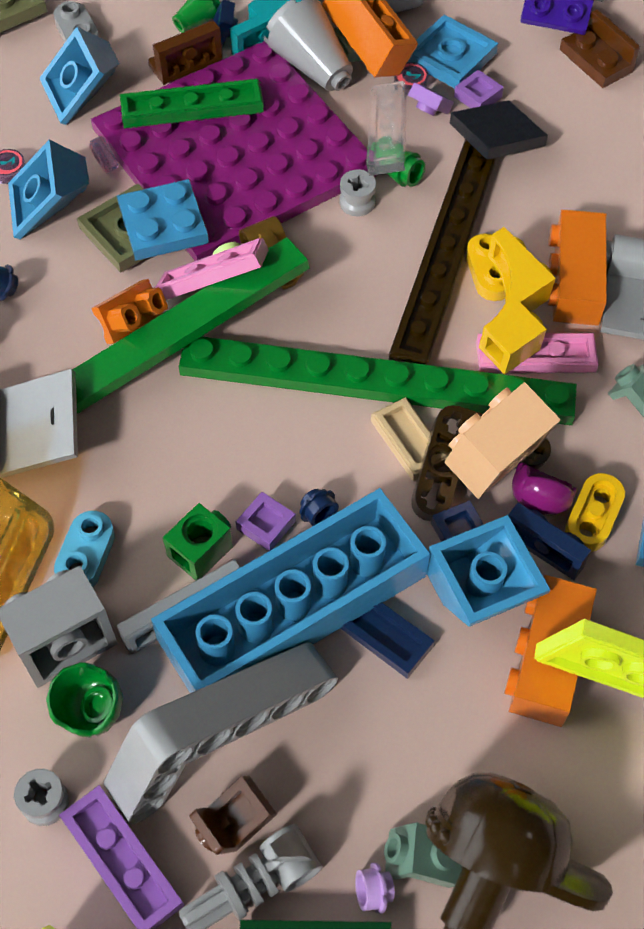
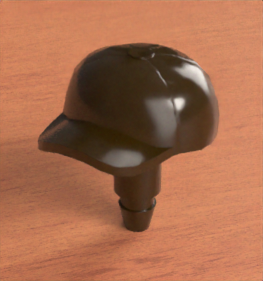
[425,772,613,929]

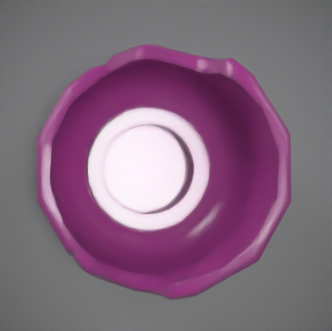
[512,462,577,516]

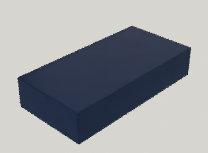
[340,602,435,679]

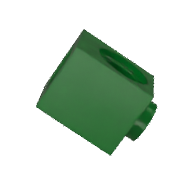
[162,503,233,580]

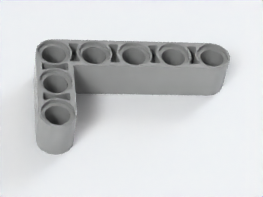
[104,642,338,825]

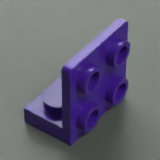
[520,0,594,35]

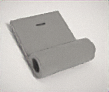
[600,234,644,340]
[0,368,78,479]

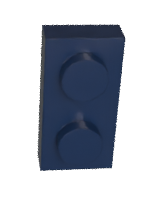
[508,503,591,581]

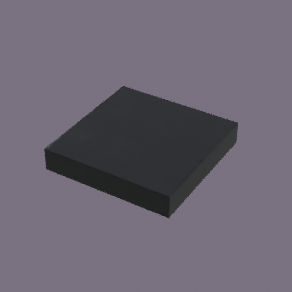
[449,100,548,160]

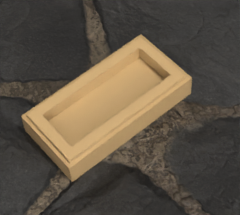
[371,397,448,481]

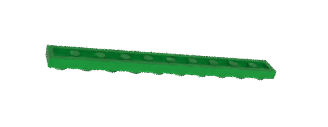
[178,336,577,425]

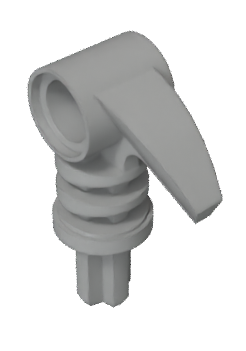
[179,824,323,929]

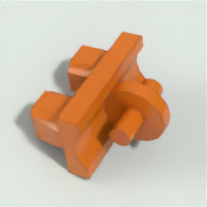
[91,279,168,344]

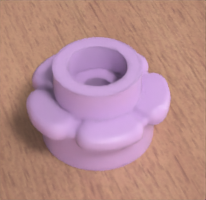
[355,863,395,914]

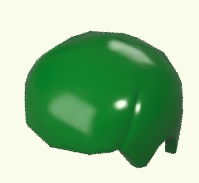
[46,662,124,738]

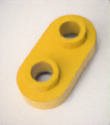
[466,234,505,301]
[565,473,625,552]

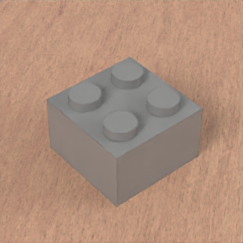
[0,565,118,688]

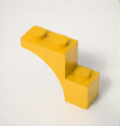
[479,227,556,375]

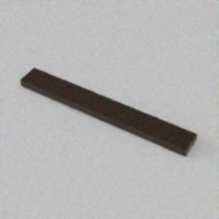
[389,139,497,365]

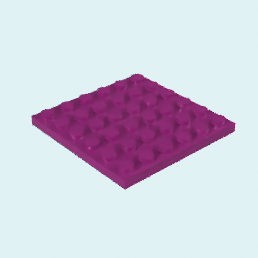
[91,41,381,261]

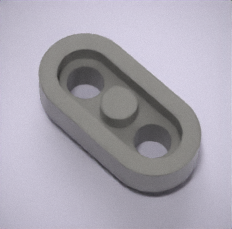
[54,1,99,42]

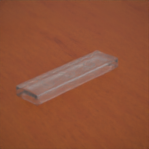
[367,81,407,176]

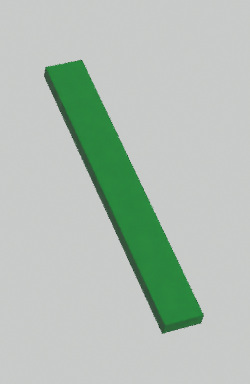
[73,237,310,414]

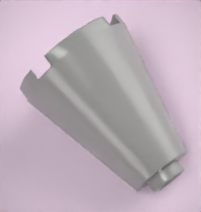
[264,0,353,91]

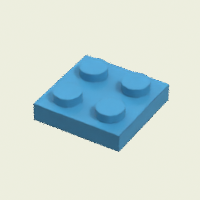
[407,14,498,89]
[117,179,209,261]

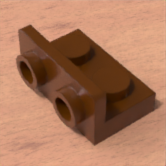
[559,9,640,89]
[148,20,223,85]

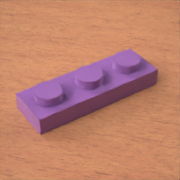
[59,785,184,929]

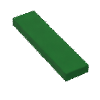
[120,79,264,128]

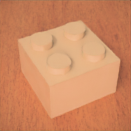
[444,382,561,499]

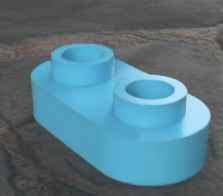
[54,511,115,587]

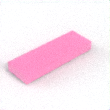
[155,238,269,300]
[476,333,599,373]

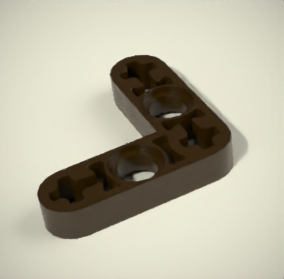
[411,405,551,521]

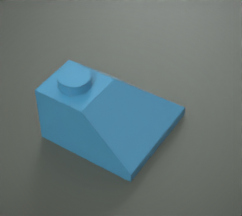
[39,27,120,125]
[8,139,89,240]
[427,515,551,627]

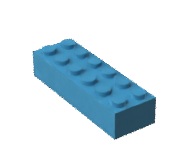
[151,488,430,693]

